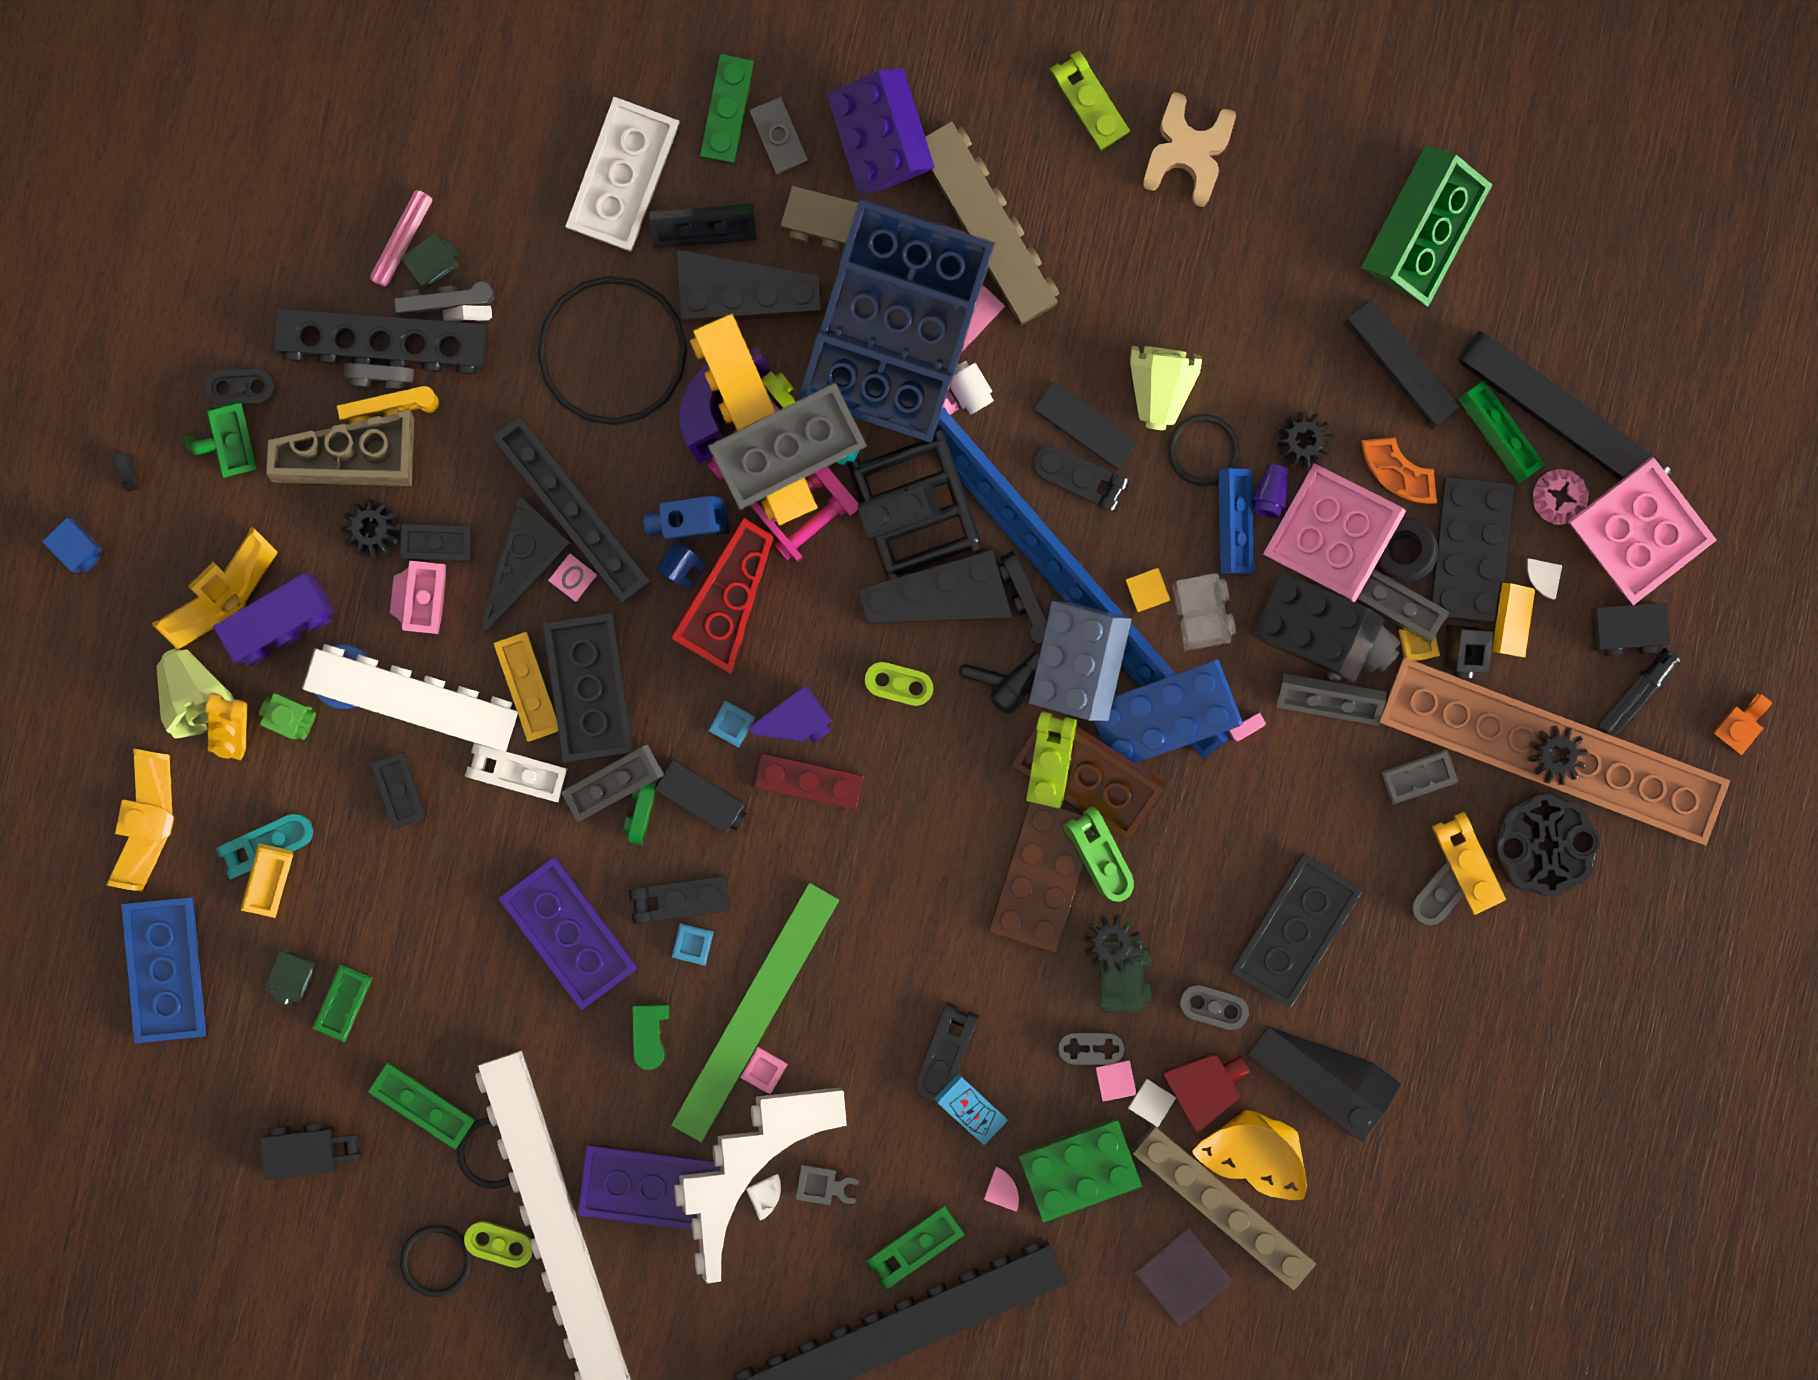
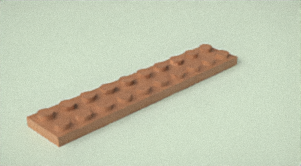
[1379,657,1731,846]

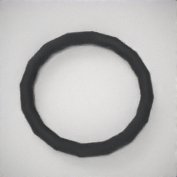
[1168,414,1240,486]
[457,1117,511,1189]
[400,1225,472,1297]

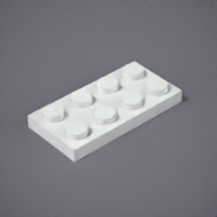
[565,97,680,253]

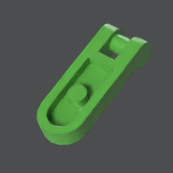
[1063,806,1134,902]

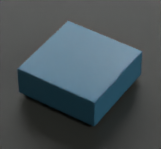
[708,700,756,748]
[672,923,714,966]

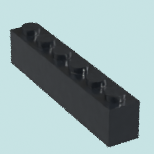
[492,416,652,604]

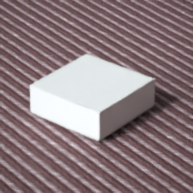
[1128,1078,1176,1127]

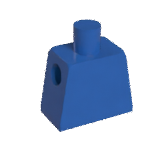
[644,496,730,540]

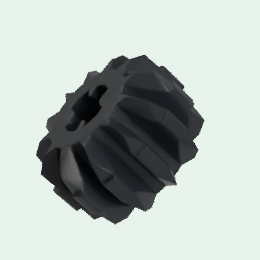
[1274,410,1334,470]
[341,499,401,558]
[1527,726,1588,785]
[1082,914,1142,973]

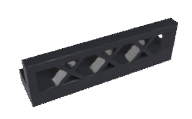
[1344,300,1460,430]

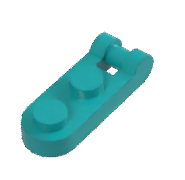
[216,814,314,880]

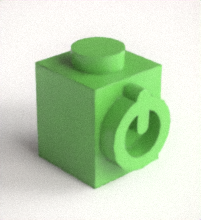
[259,693,316,740]

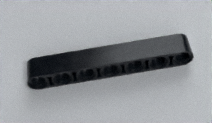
[1457,331,1672,481]

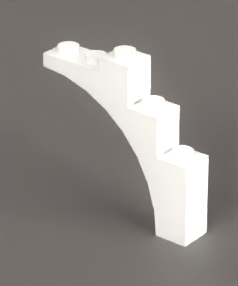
[674,1088,847,1283]

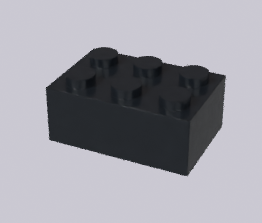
[1252,572,1385,683]

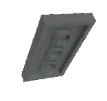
[708,382,867,509]

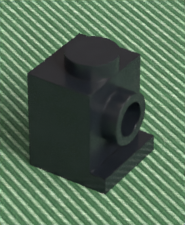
[1445,625,1493,678]

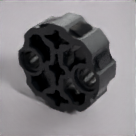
[1492,794,1600,896]

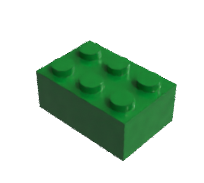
[1018,1117,1142,1223]

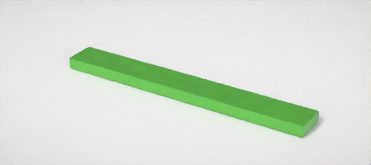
[671,883,840,1143]

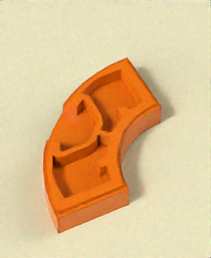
[1360,437,1437,504]

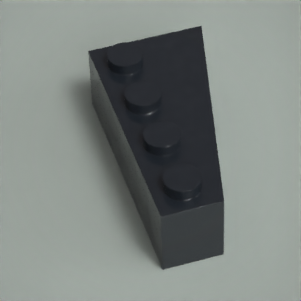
[677,250,822,324]
[858,550,1012,624]

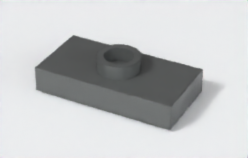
[749,97,808,176]
[1380,749,1458,805]

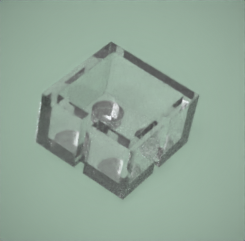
[1172,573,1236,652]

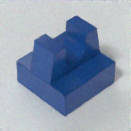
[656,541,705,588]

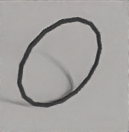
[538,276,687,425]

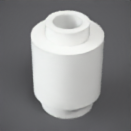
[950,361,994,415]

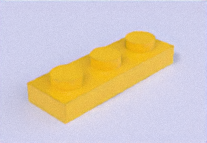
[493,632,559,742]

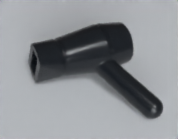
[959,651,1040,714]

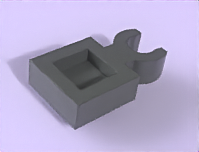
[796,1164,859,1205]

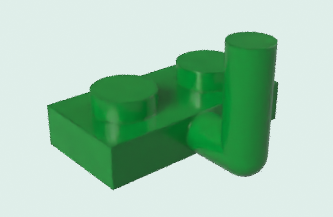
[182,401,257,478]

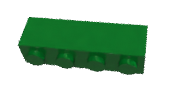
[1361,145,1492,307]

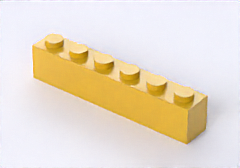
[690,313,817,525]

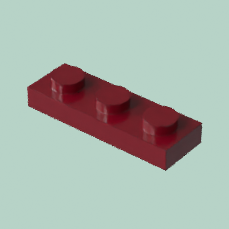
[754,754,864,810]

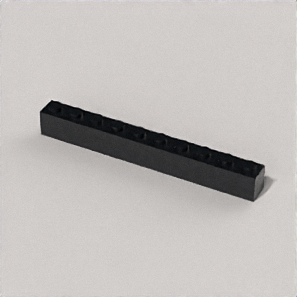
[733,1240,1067,1380]

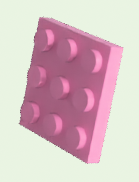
[1568,457,1716,605]
[1263,463,1406,602]

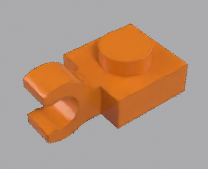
[1712,694,1772,755]

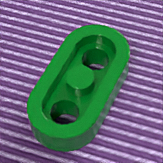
[623,778,659,845]

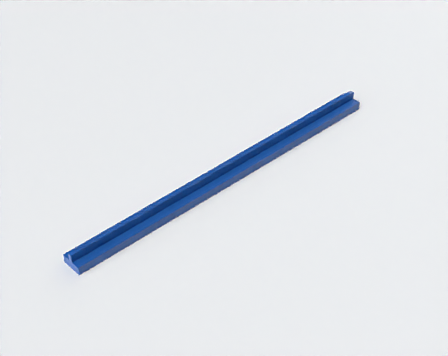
[935,408,1230,759]

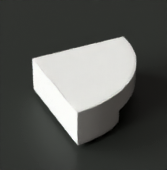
[442,305,492,322]
[1526,558,1562,600]
[746,1173,781,1220]

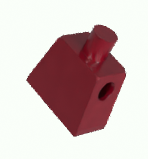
[1161,1052,1251,1132]

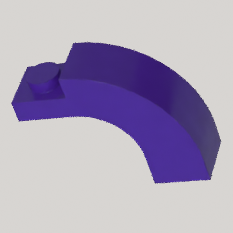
[679,347,774,464]

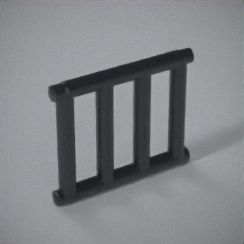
[848,429,983,580]

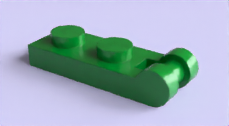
[865,1205,965,1290]

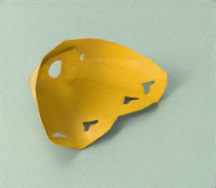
[1192,1110,1307,1200]

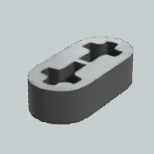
[1058,1032,1124,1065]

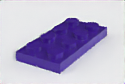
[498,856,638,1011]
[578,1144,721,1230]

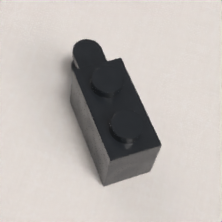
[259,1122,363,1180]

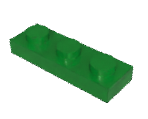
[700,54,755,165]
[1458,380,1545,484]
[368,1062,476,1150]

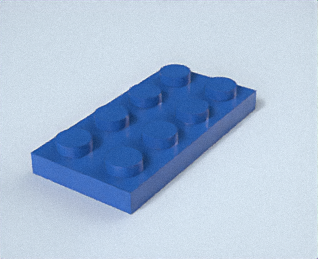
[1094,659,1243,763]
[121,897,206,1043]

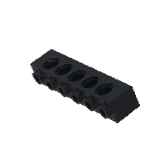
[274,308,489,375]

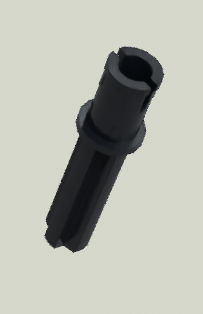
[1599,647,1682,737]

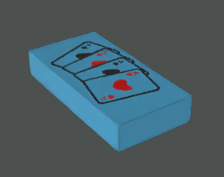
[934,1074,1008,1145]

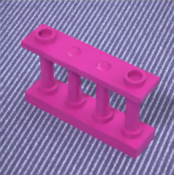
[707,400,859,562]

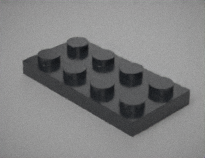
[1431,477,1515,623]
[1230,853,1363,1009]

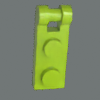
[1049,50,1130,152]
[1026,711,1077,809]

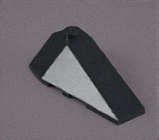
[1248,1026,1401,1142]

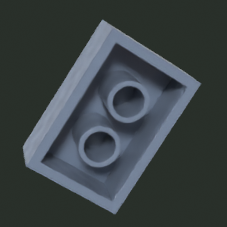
[1029,601,1132,721]

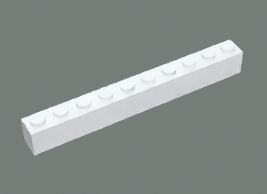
[475,1050,631,1380]

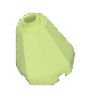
[1130,346,1202,430]
[157,648,235,739]

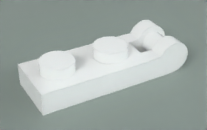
[465,743,568,802]

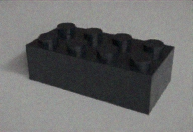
[543,613,635,762]

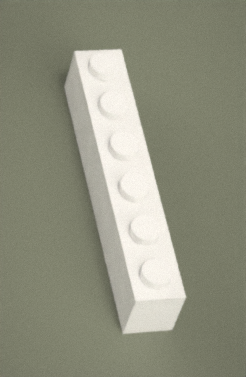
[302,644,518,752]

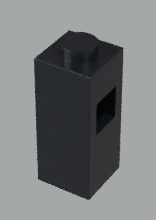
[655,760,747,834]

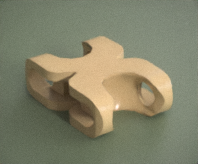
[1143,92,1236,207]

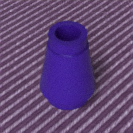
[1252,464,1288,518]

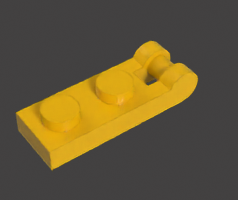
[337,386,439,425]
[206,692,247,761]
[1432,811,1506,915]

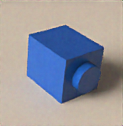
[42,517,103,573]

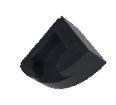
[113,453,139,492]

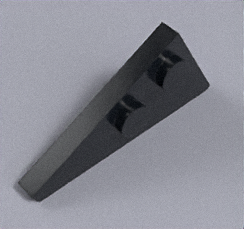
[481,497,571,632]

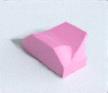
[390,561,446,634]

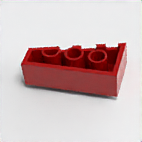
[669,518,774,674]

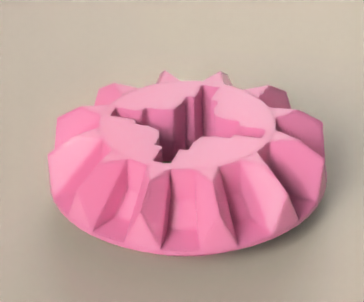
[1533,469,1589,525]

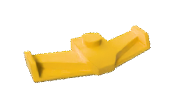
[152,527,278,650]
[106,748,175,891]

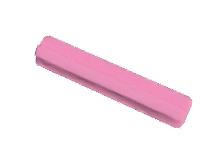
[370,190,432,287]

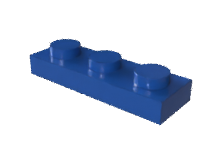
[1218,468,1254,574]

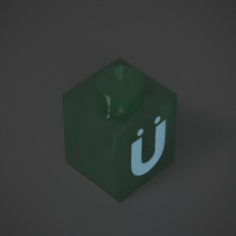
[401,234,459,290]
[264,949,317,1006]

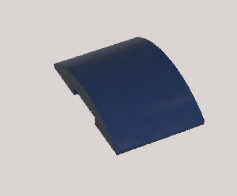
[798,198,995,443]

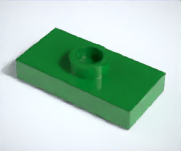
[312,964,373,1042]

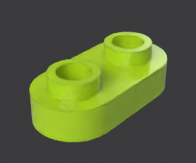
[761,371,796,408]
[865,662,933,706]
[464,1221,533,1268]

